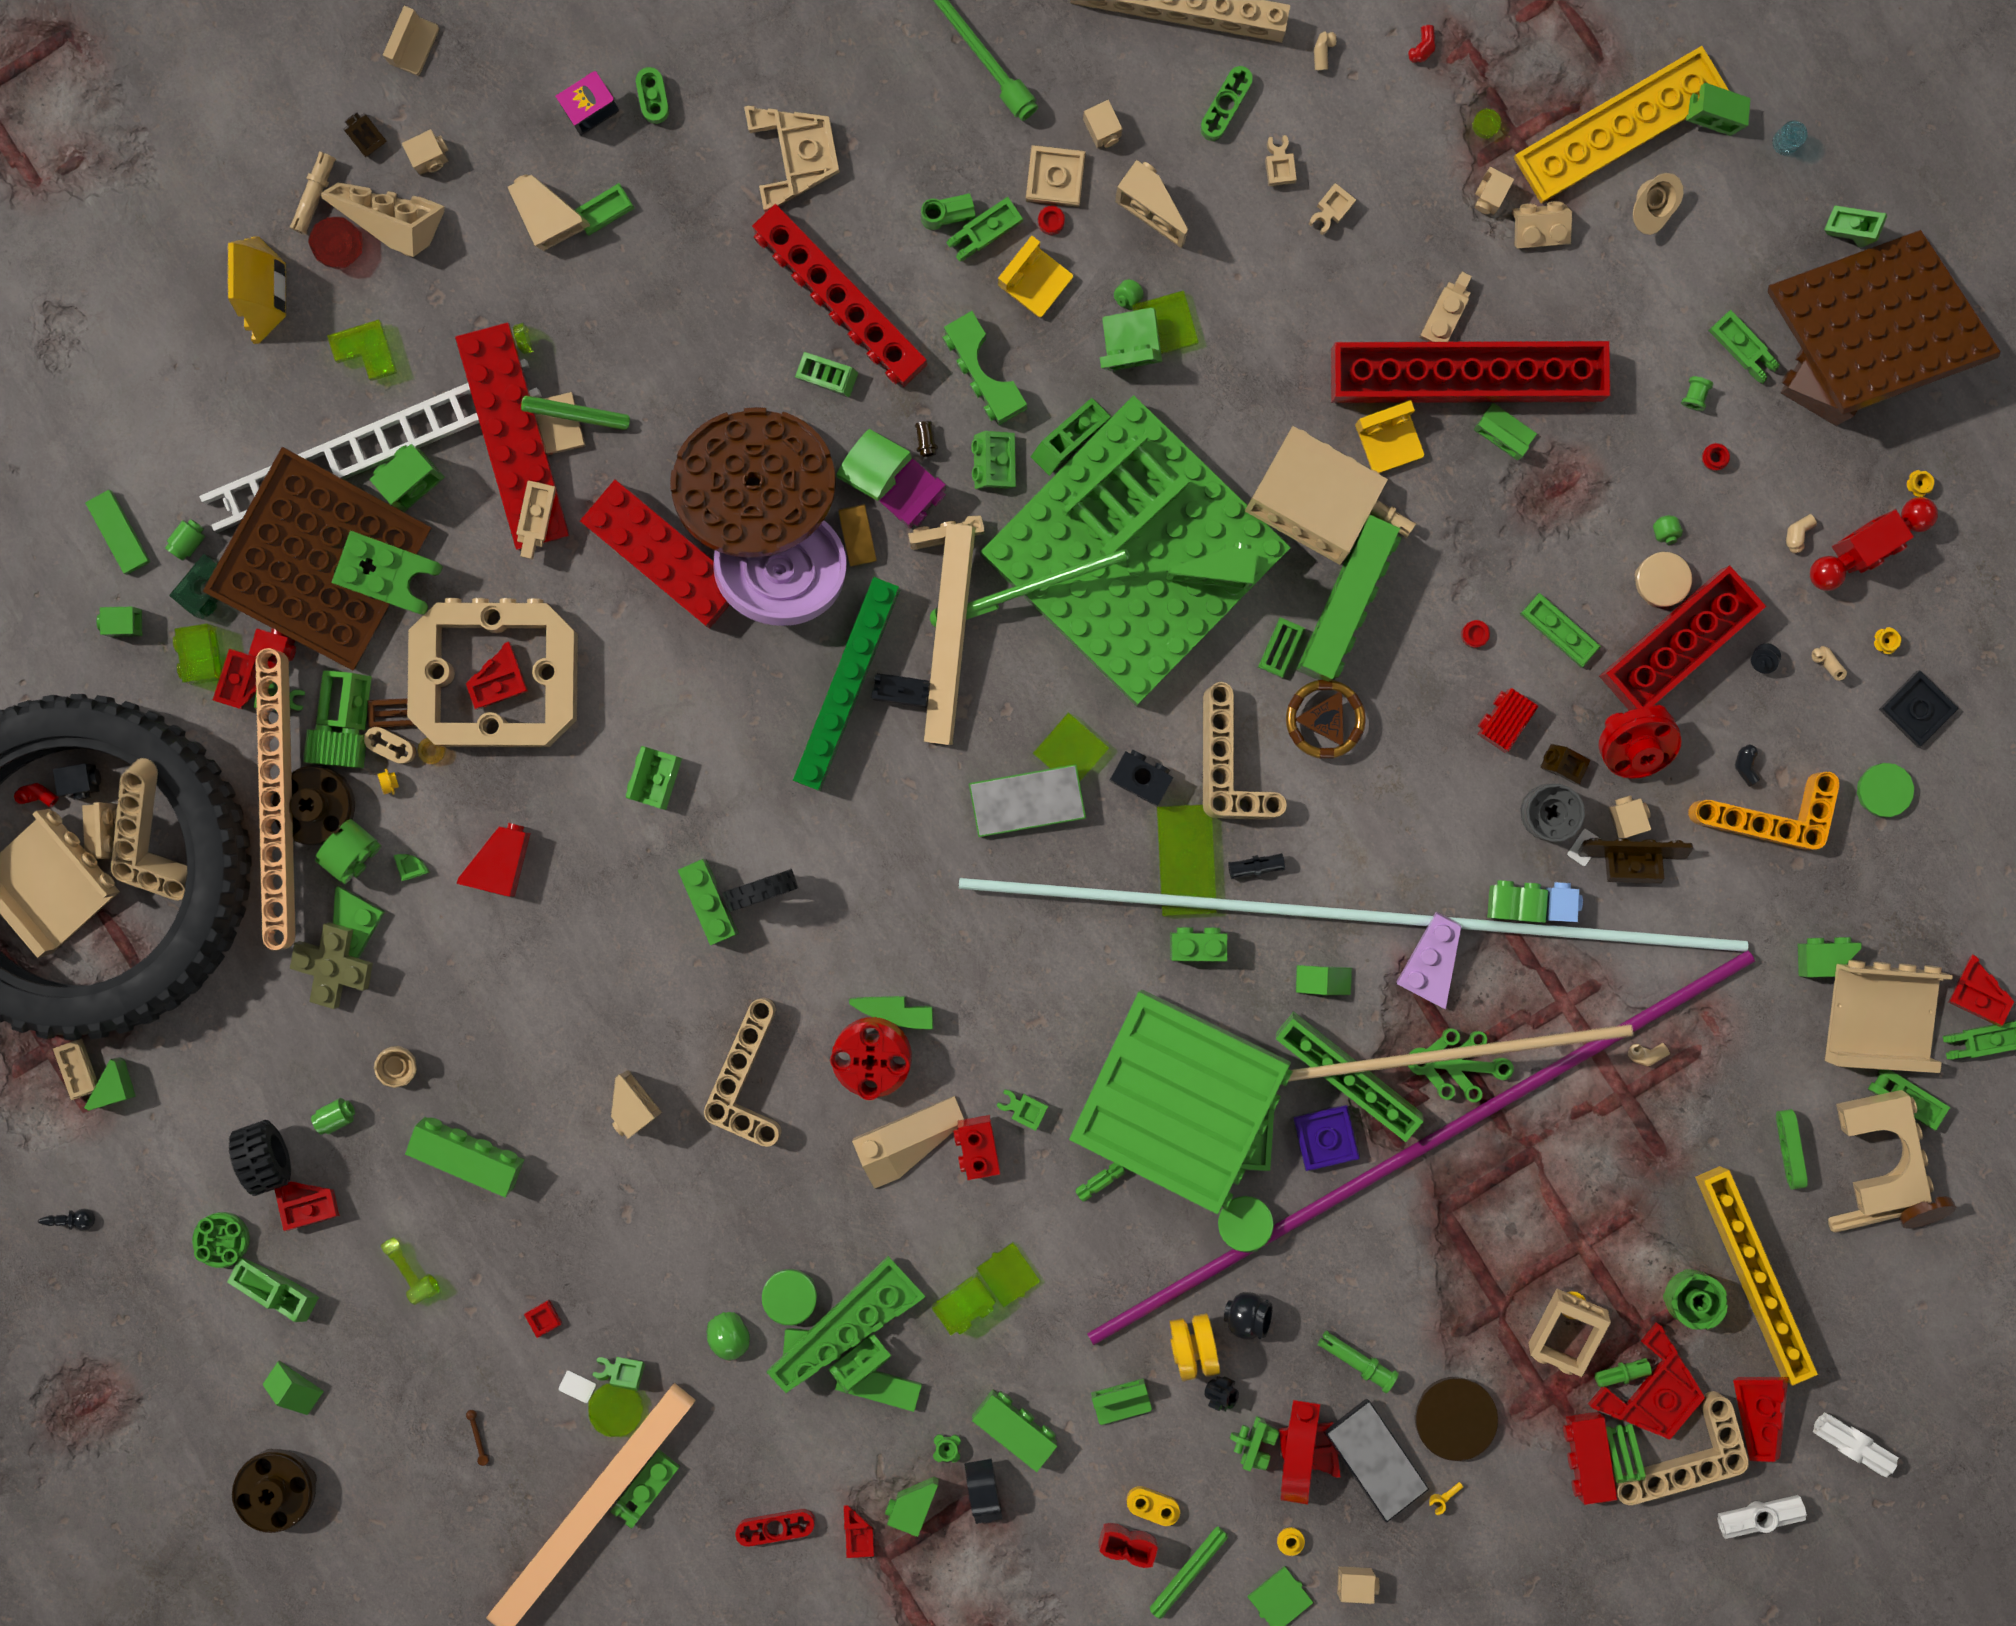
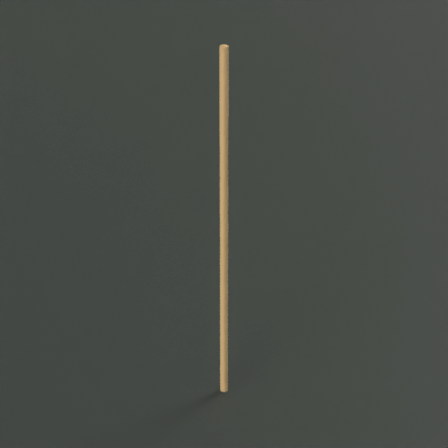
[1288,1025,1633,1082]

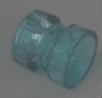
[1772,120,1808,155]

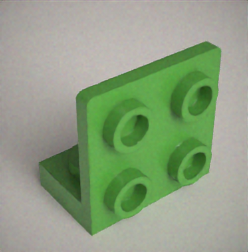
[1100,308,1162,371]

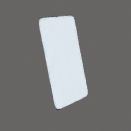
[1567,829,1601,866]
[558,1371,596,1403]

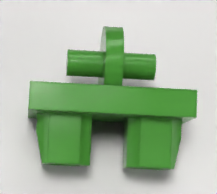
[1230,1416,1279,1472]

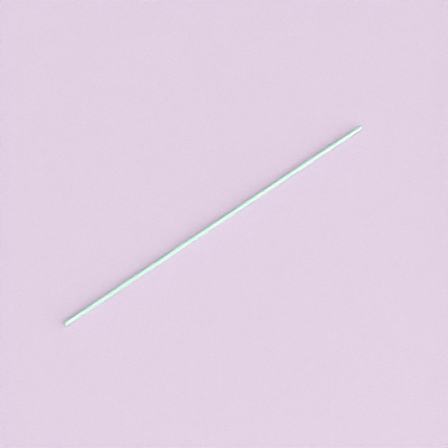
[959,878,1748,952]

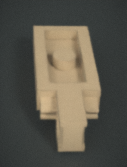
[1419,272,1472,342]
[517,480,556,559]
[908,516,984,550]

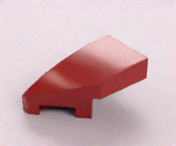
[843,1505,875,1558]

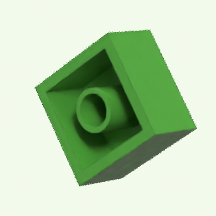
[369,444,445,512]

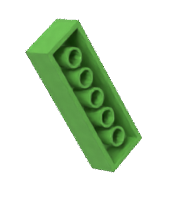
[1296,515,1401,682]

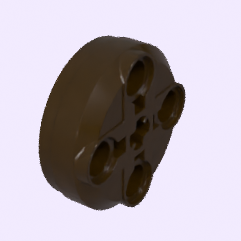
[272,766,355,845]
[232,1449,317,1533]

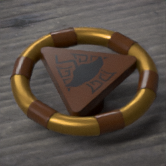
[1286,680,1366,759]

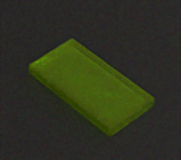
[1156,805,1217,916]

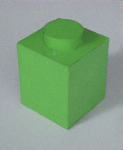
[96,607,142,637]

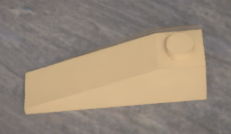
[852,1096,964,1189]

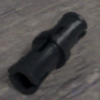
[1228,853,1285,879]

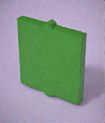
[1248,1566,1313,1626]

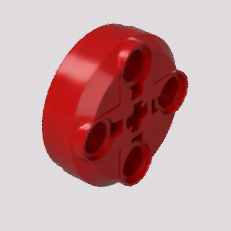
[1598,705,1682,779]
[830,1017,912,1100]

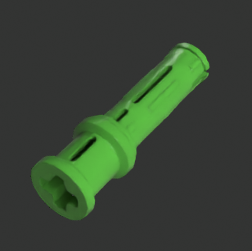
[1317,1330,1399,1394]

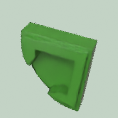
[394,854,430,881]

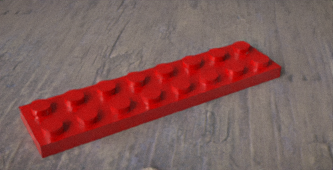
[455,322,570,550]

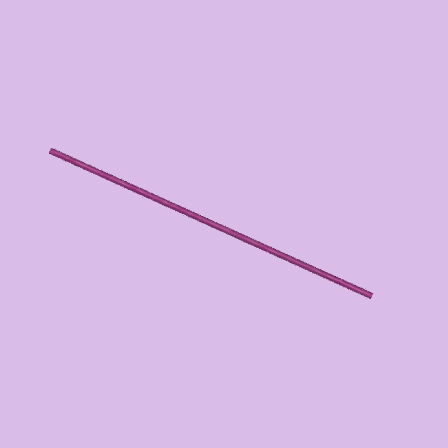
[1087,951,1755,1345]

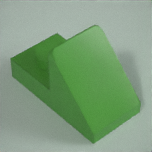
[1824,205,1887,248]

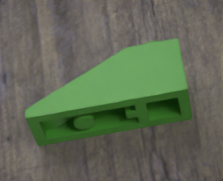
[1030,398,1111,476]

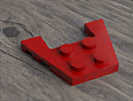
[1588,1322,1705,1440]

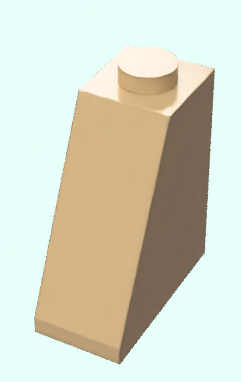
[508,175,590,251]

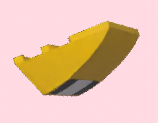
[228,237,286,344]

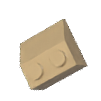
[611,1070,662,1139]

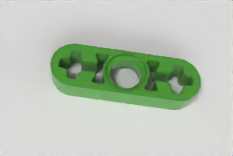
[1200,66,1253,141]
[1776,1109,1808,1190]

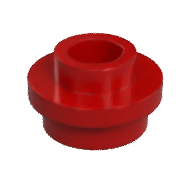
[1702,443,1730,471]

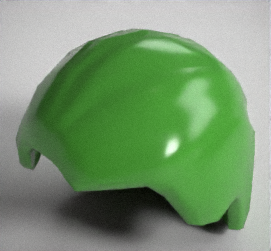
[706,1312,750,1361]

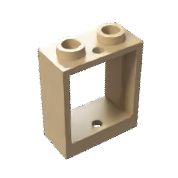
[1529,1289,1611,1377]

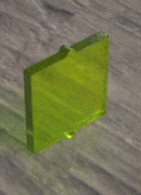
[976,1242,1041,1307]

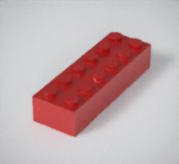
[580,479,730,629]
[1599,565,1766,711]

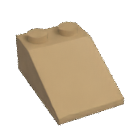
[1115,160,1188,248]

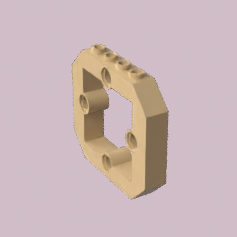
[407,598,578,747]

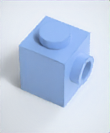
[1546,882,1583,922]

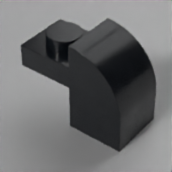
[965,1458,1003,1524]

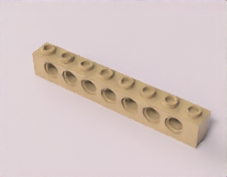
[1070,0,1290,43]

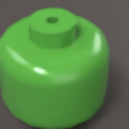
[1114,279,1144,310]
[1653,515,1683,545]

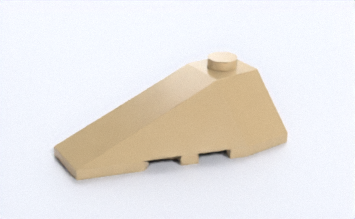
[321,182,445,257]

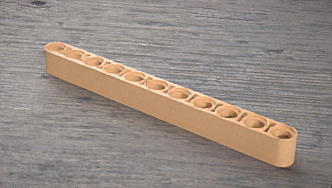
[256,648,295,950]
[486,1383,696,1626]

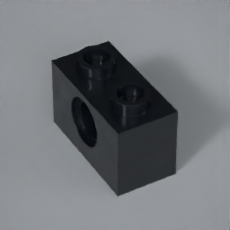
[1109,749,1174,807]

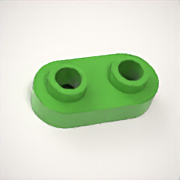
[636,67,669,124]

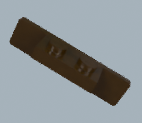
[1578,838,1693,884]

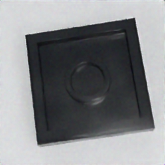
[1879,670,1959,748]

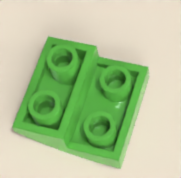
[837,429,912,501]

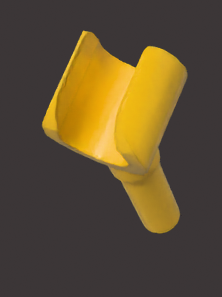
[1429,1482,1464,1515]

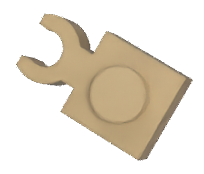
[1265,135,1297,186]
[1309,183,1356,235]

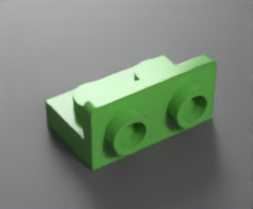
[971,431,1016,489]

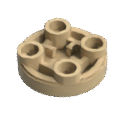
[1635,552,1692,607]

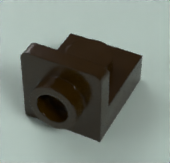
[343,112,387,158]
[1541,744,1591,785]

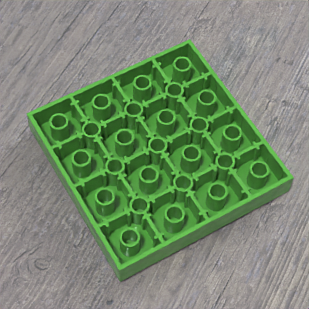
[981,395,1291,706]

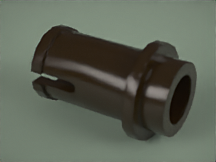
[915,421,938,457]

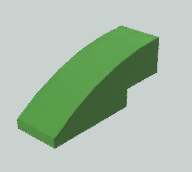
[849,996,933,1029]
[227,1258,319,1322]

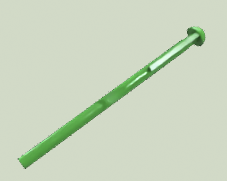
[930,549,1129,627]

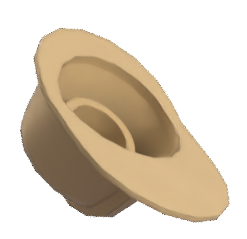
[1633,173,1683,235]

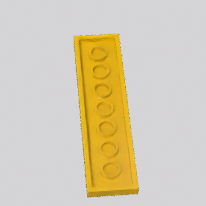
[1513,46,1729,204]

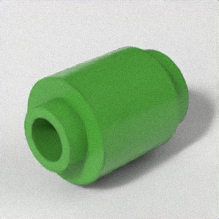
[165,519,206,561]
[311,1098,355,1135]

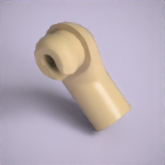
[1314,31,1336,70]
[1786,514,1817,553]
[1812,646,1847,681]
[1628,1043,1670,1066]

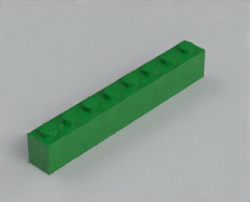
[793,576,900,792]

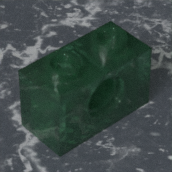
[169,554,218,619]

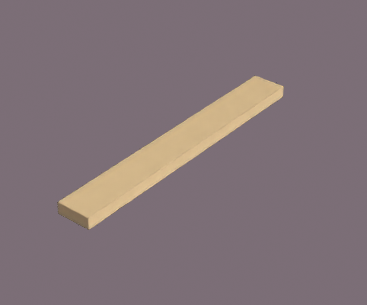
[924,524,976,745]

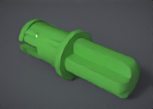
[1595,1358,1652,1387]

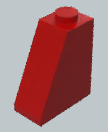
[456,823,531,897]

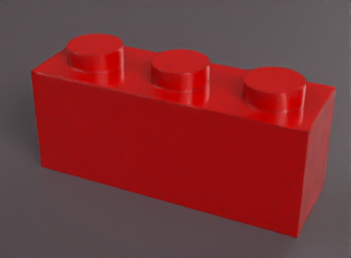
[1563,1412,1617,1505]

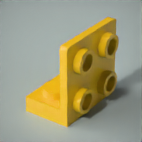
[998,235,1073,318]
[1355,400,1424,473]

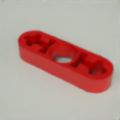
[735,1509,815,1547]

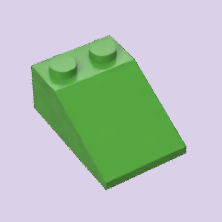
[1166,543,1258,590]

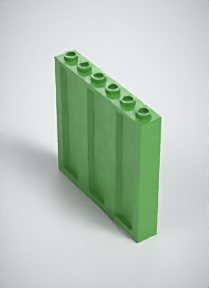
[1069,989,1293,1214]

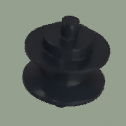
[1751,643,1781,674]

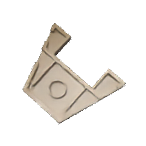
[744,106,840,212]

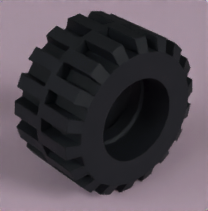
[229,1120,291,1196]

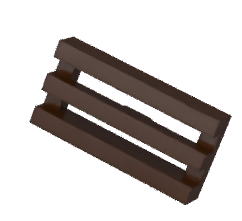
[368,698,416,728]

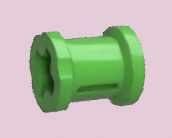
[1681,376,1714,411]

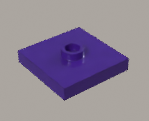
[1293,1105,1360,1171]

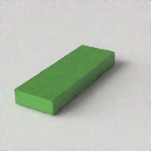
[85,490,151,575]
[1520,593,1601,668]
[835,1371,922,1412]

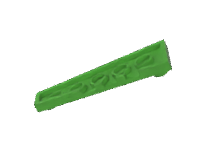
[766,1256,926,1393]

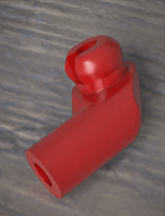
[1408,25,1435,63]
[14,783,59,808]

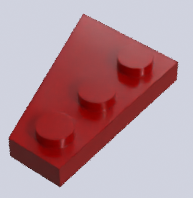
[1733,1377,1788,1462]

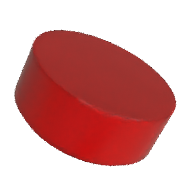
[1038,206,1065,235]
[1461,620,1490,648]

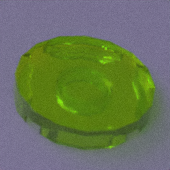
[588,1382,644,1437]

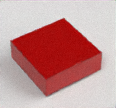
[524,1300,562,1338]

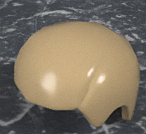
[374,1046,417,1088]

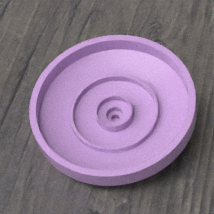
[713,521,846,626]

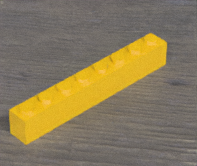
[1695,1166,1818,1386]

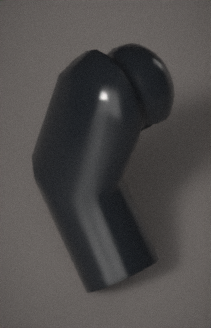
[1735,744,1760,787]

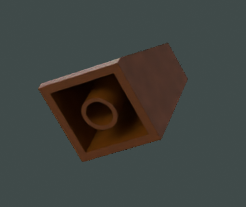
[1780,349,1858,426]

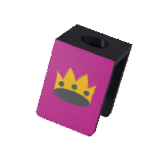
[555,71,619,136]

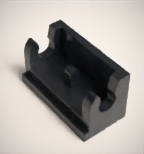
[871,673,930,708]

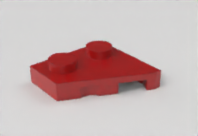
[466,642,528,710]

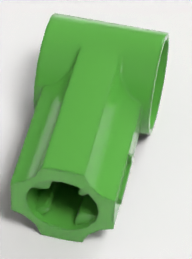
[921,193,975,230]

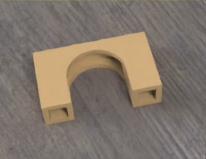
[1836,1090,1934,1216]

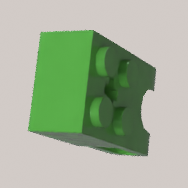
[332,531,443,615]

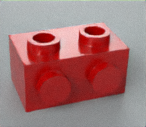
[953,1115,1000,1180]

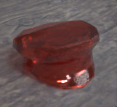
[308,217,363,270]

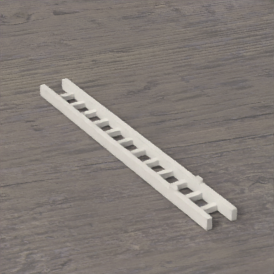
[199,359,542,533]

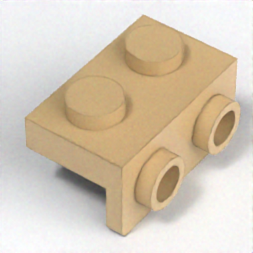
[1512,201,1572,248]

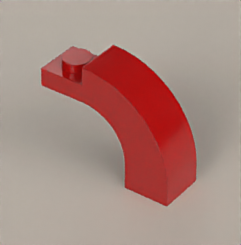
[1281,1400,1320,1505]

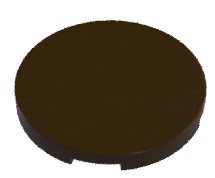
[1414,1377,1498,1461]

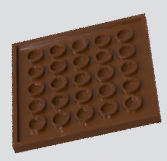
[1767,230,2001,415]
[203,447,432,671]

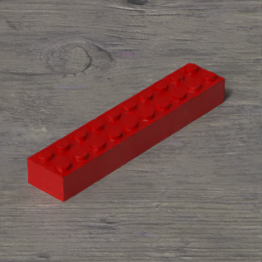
[1331,341,1610,403]

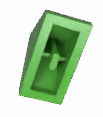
[1296,965,1352,995]
[84,1057,136,1110]
[262,1361,324,1415]

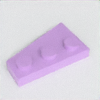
[1397,912,1461,1009]

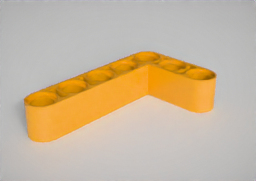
[1688,772,1839,850]

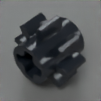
[1204,1376,1239,1412]

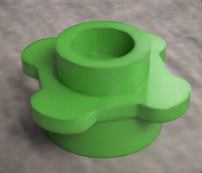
[933,1434,961,1463]

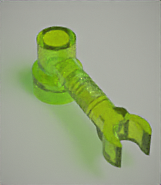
[381,1237,440,1305]

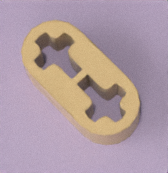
[364,727,416,764]

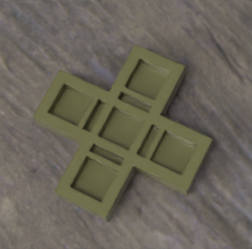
[290,922,373,1009]

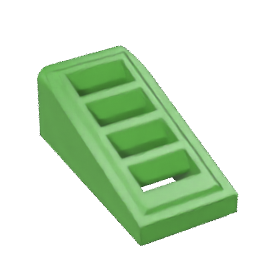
[795,352,858,397]

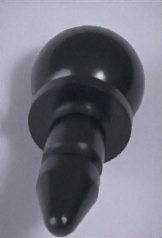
[38,1209,95,1231]

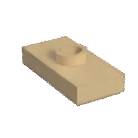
[53,1039,98,1100]

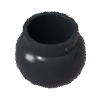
[1224,1292,1273,1339]

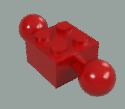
[1809,497,1938,591]

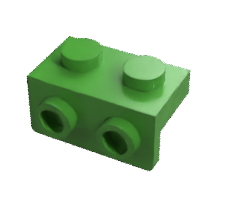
[626,746,682,810]

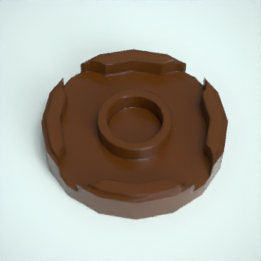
[1899,1196,1956,1229]

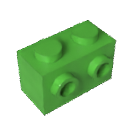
[1170,927,1227,961]

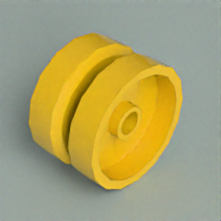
[1169,1313,1220,1382]

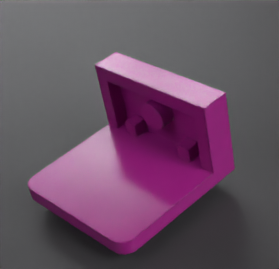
[879,457,946,529]

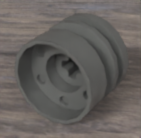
[1520,784,1585,841]

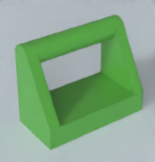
[316,670,372,730]

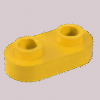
[1126,1486,1180,1526]

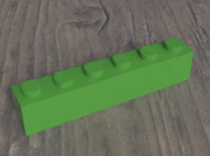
[1276,1011,1423,1142]

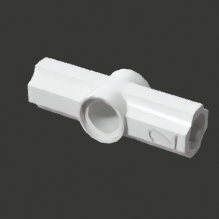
[1813,1412,1898,1478]
[1717,1495,1807,1539]

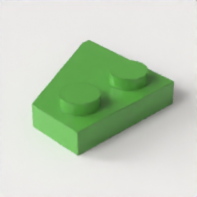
[333,886,385,958]

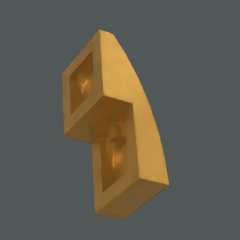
[838,504,877,566]

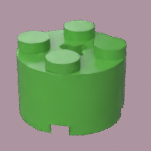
[315,819,382,884]
[1663,1269,1728,1330]

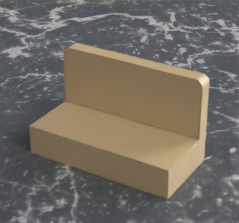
[383,6,439,76]

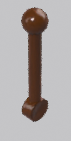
[466,1410,489,1466]

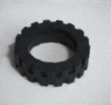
[723,869,798,912]

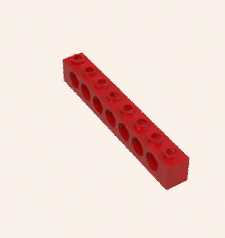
[752,203,927,387]

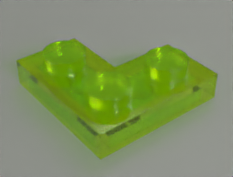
[327,319,397,381]

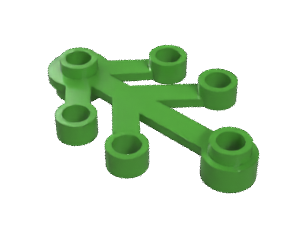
[1408,1028,1514,1102]

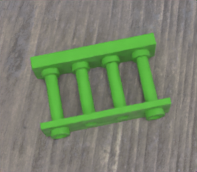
[1062,433,1190,556]

